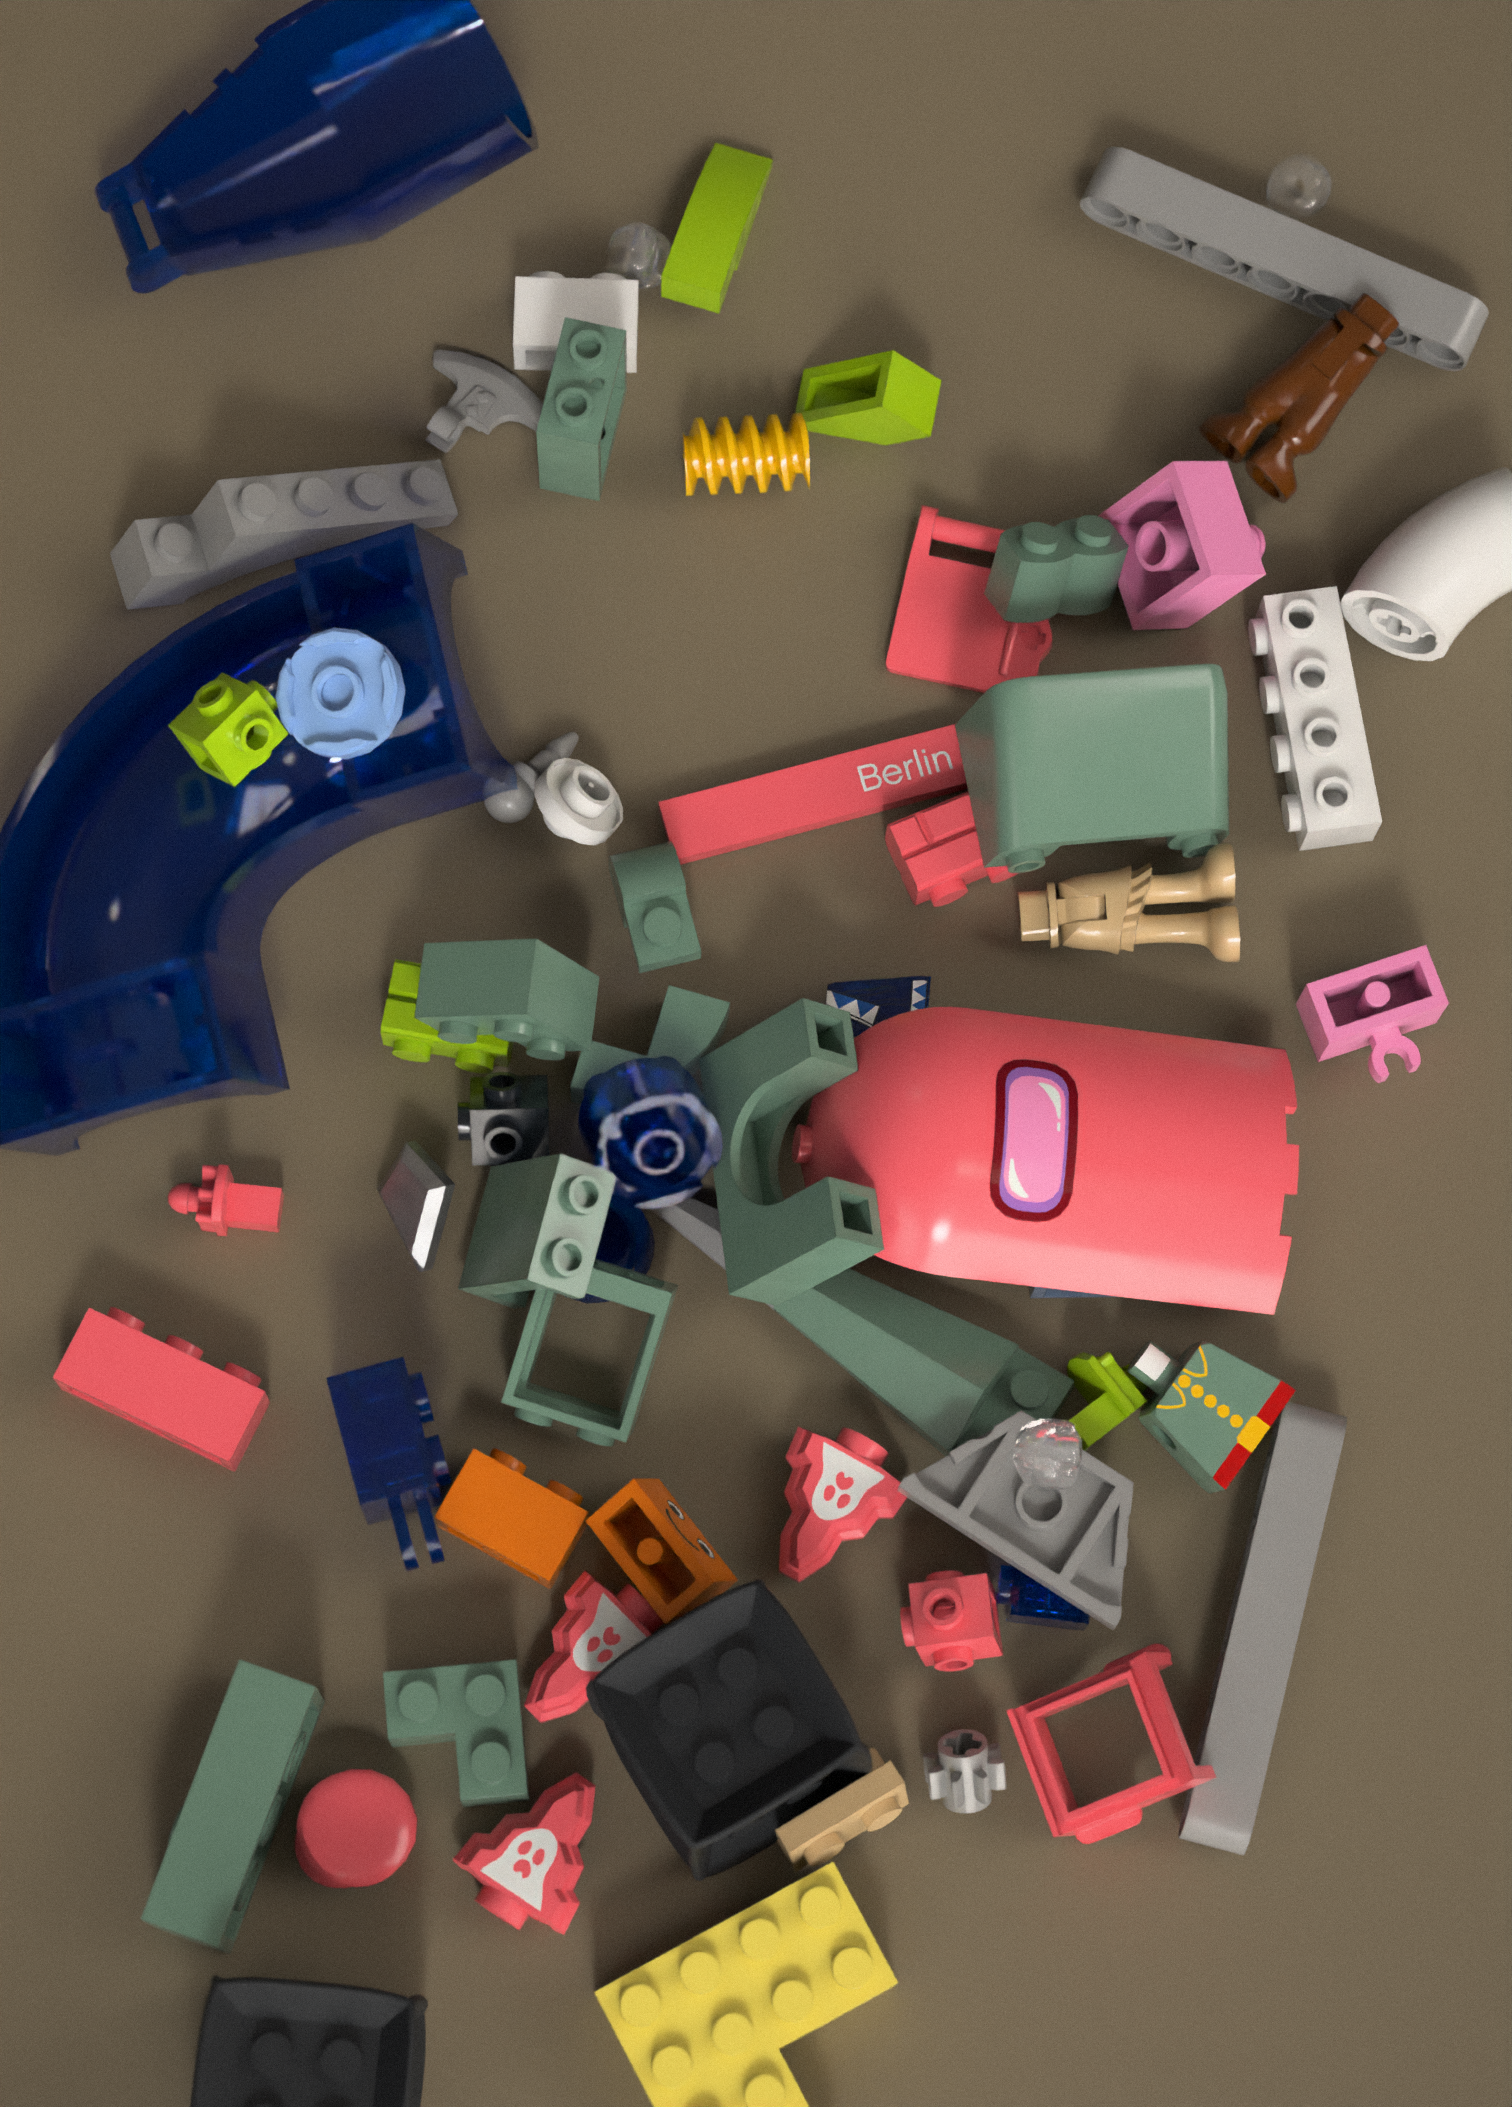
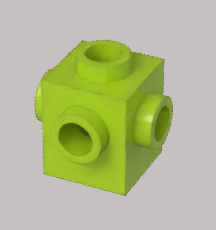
[168,673,288,787]

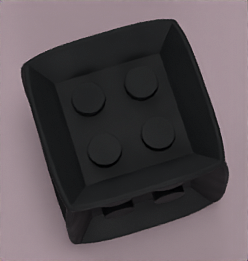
[586,1579,872,1881]
[190,1975,428,2107]

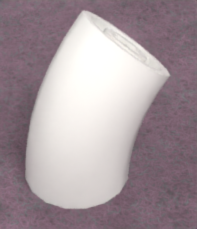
[1340,467,1512,661]

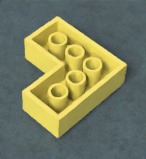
[594,1862,898,2107]

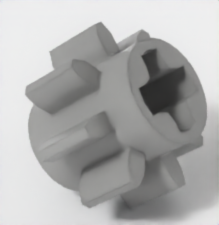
[923,1729,1007,1814]

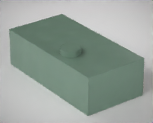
[141,1659,325,1955]

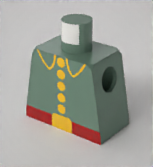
[1127,1340,1296,1494]

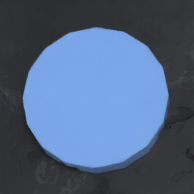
[276,628,405,759]

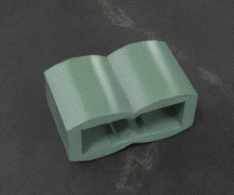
[984,515,1129,623]

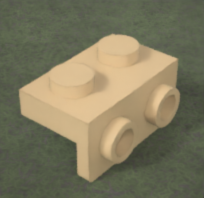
[775,1748,909,1873]

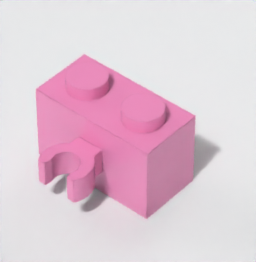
[1296,945,1449,1083]

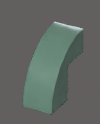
[570,985,730,1107]

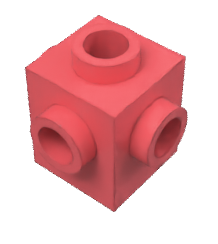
[900,1570,1003,1672]

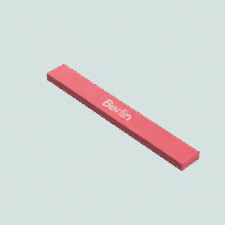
[658,724,968,865]

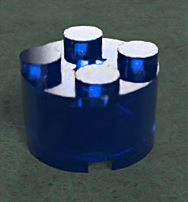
[578,1056,723,1209]

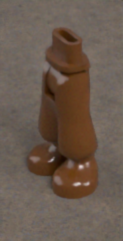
[1199,293,1399,504]

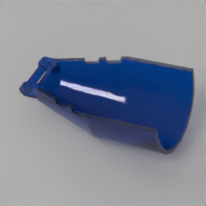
[94,0,539,294]

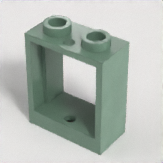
[536,317,627,501]
[501,1258,679,1447]

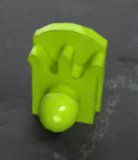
[1056,1351,1148,1451]

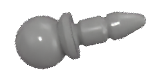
[484,732,579,823]

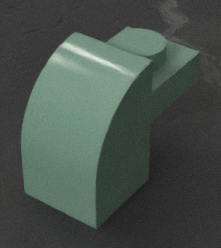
[609,841,701,973]

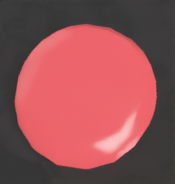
[295,1769,417,1888]

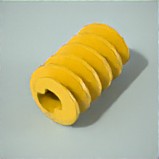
[683,413,810,496]

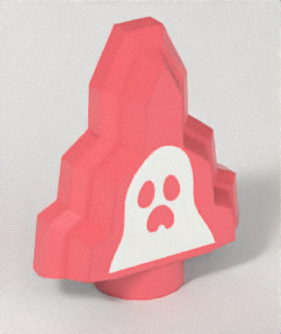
[779,1427,907,1583]
[524,1570,664,1724]
[453,1773,596,1935]

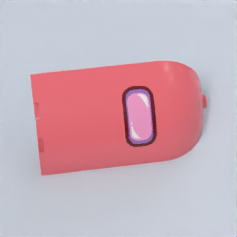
[792,1007,1299,1315]

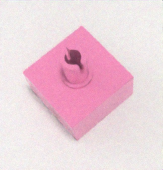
[1098,461,1266,630]

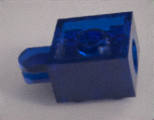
[326,1357,451,1571]

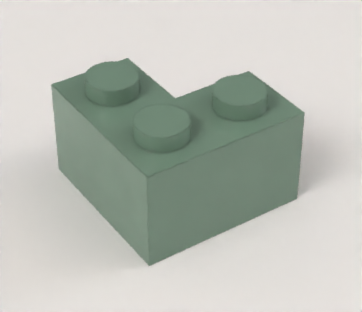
[414,938,599,1060]
[383,1659,530,1807]

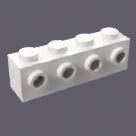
[1248,586,1382,851]

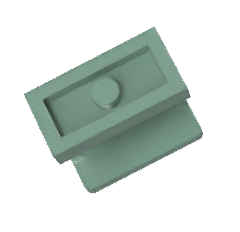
[458,1153,616,1309]

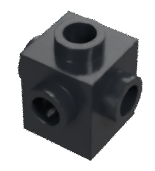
[457,1072,550,1166]

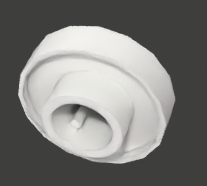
[534,758,623,846]

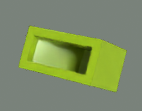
[795,350,942,445]

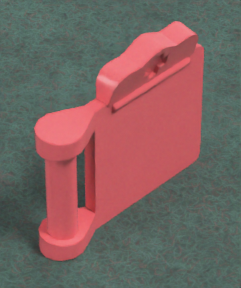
[885,505,1052,693]

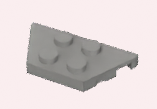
[897,1410,1134,1630]

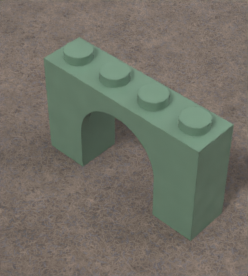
[699,998,884,1306]

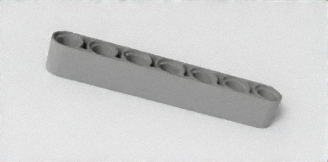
[1080,147,1489,371]
[1178,1401,1347,1856]

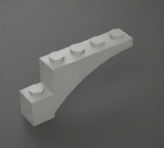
[110,459,458,610]

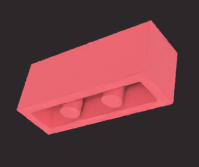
[53,1307,270,1472]

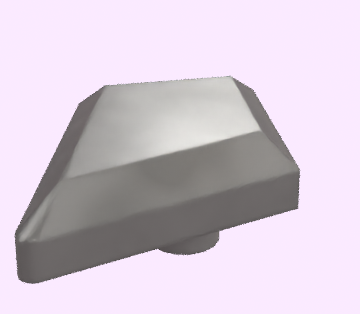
[377,1140,455,1272]

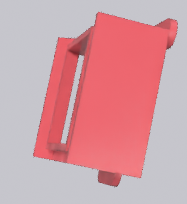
[1006,1644,1216,1844]

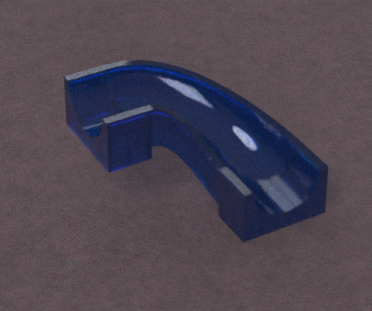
[0,523,518,1156]

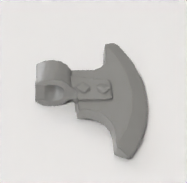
[425,350,543,453]

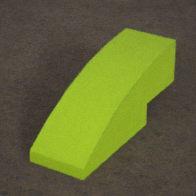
[661,143,773,314]

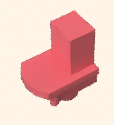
[167,1164,284,1236]

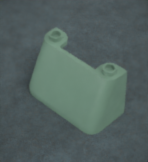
[955,664,1229,873]

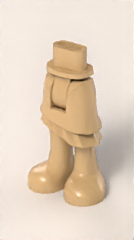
[1018,843,1240,962]

